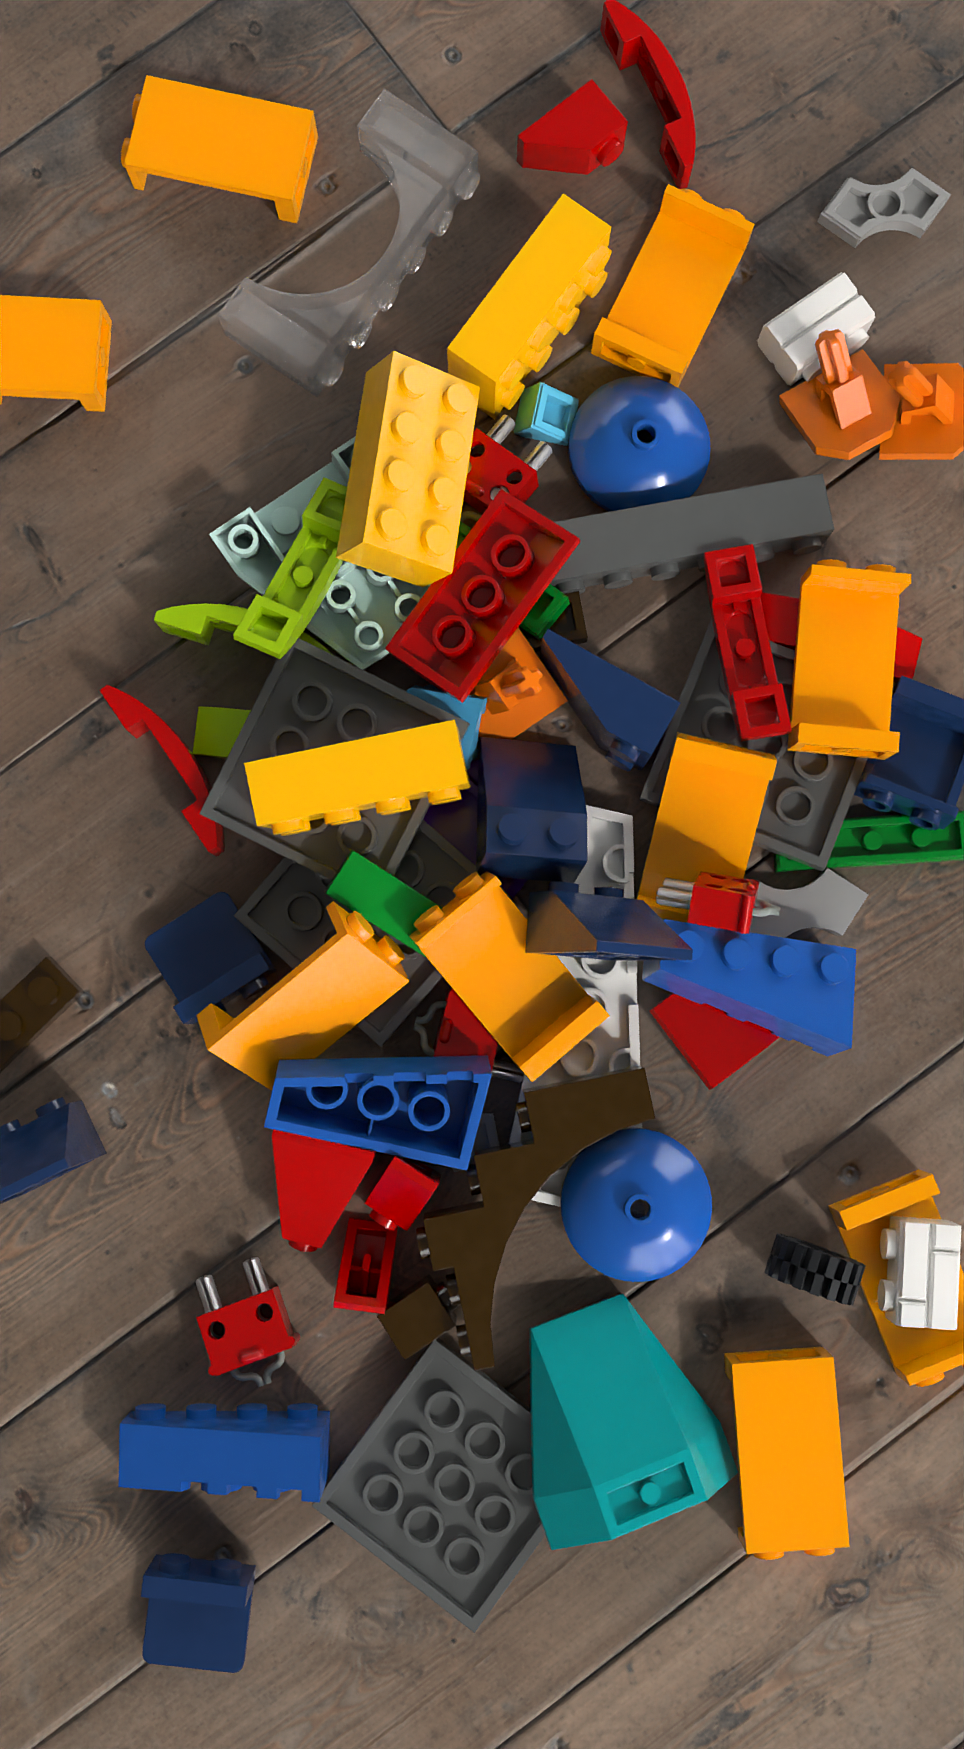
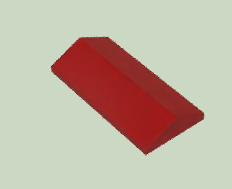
[384,489,581,703]

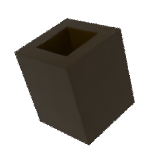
[377,1274,459,1360]

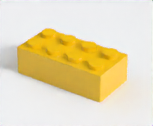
[447,193,612,420]
[336,351,480,588]
[244,720,470,836]

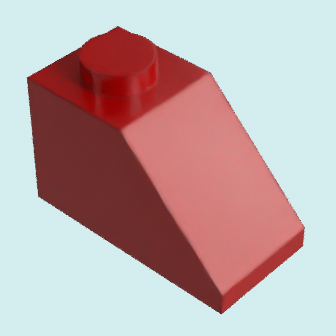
[517,79,628,175]
[364,1155,441,1231]

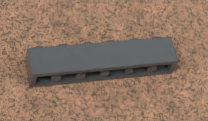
[550,473,834,595]

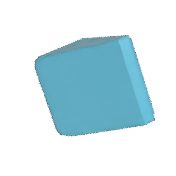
[514,382,579,446]

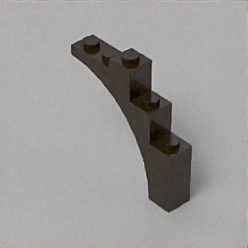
[416,1066,655,1371]

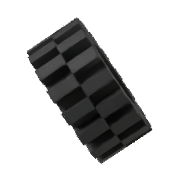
[764,1233,866,1306]

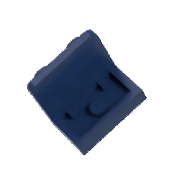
[145,892,277,1024]
[141,1553,256,1673]

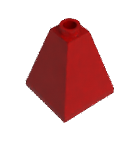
[272,1129,377,1252]

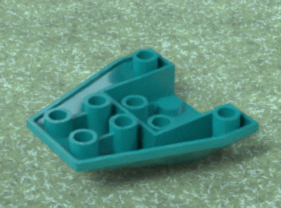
[529,1293,738,1550]

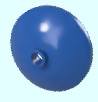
[568,376,710,512]
[560,1128,712,1282]

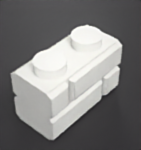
[757,272,875,386]
[878,1216,961,1330]

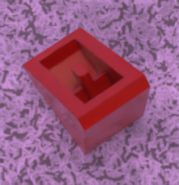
[333,1218,398,1314]

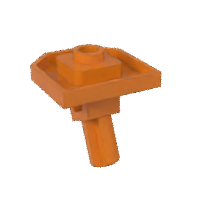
[779,329,901,460]
[879,361,964,460]
[469,627,568,740]

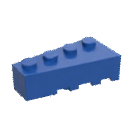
[642,919,856,1057]
[264,1055,492,1170]
[118,1403,330,1503]

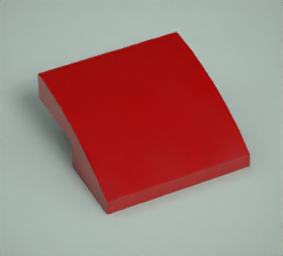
[649,993,779,1090]

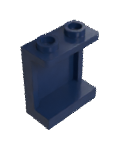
[854,676,964,830]

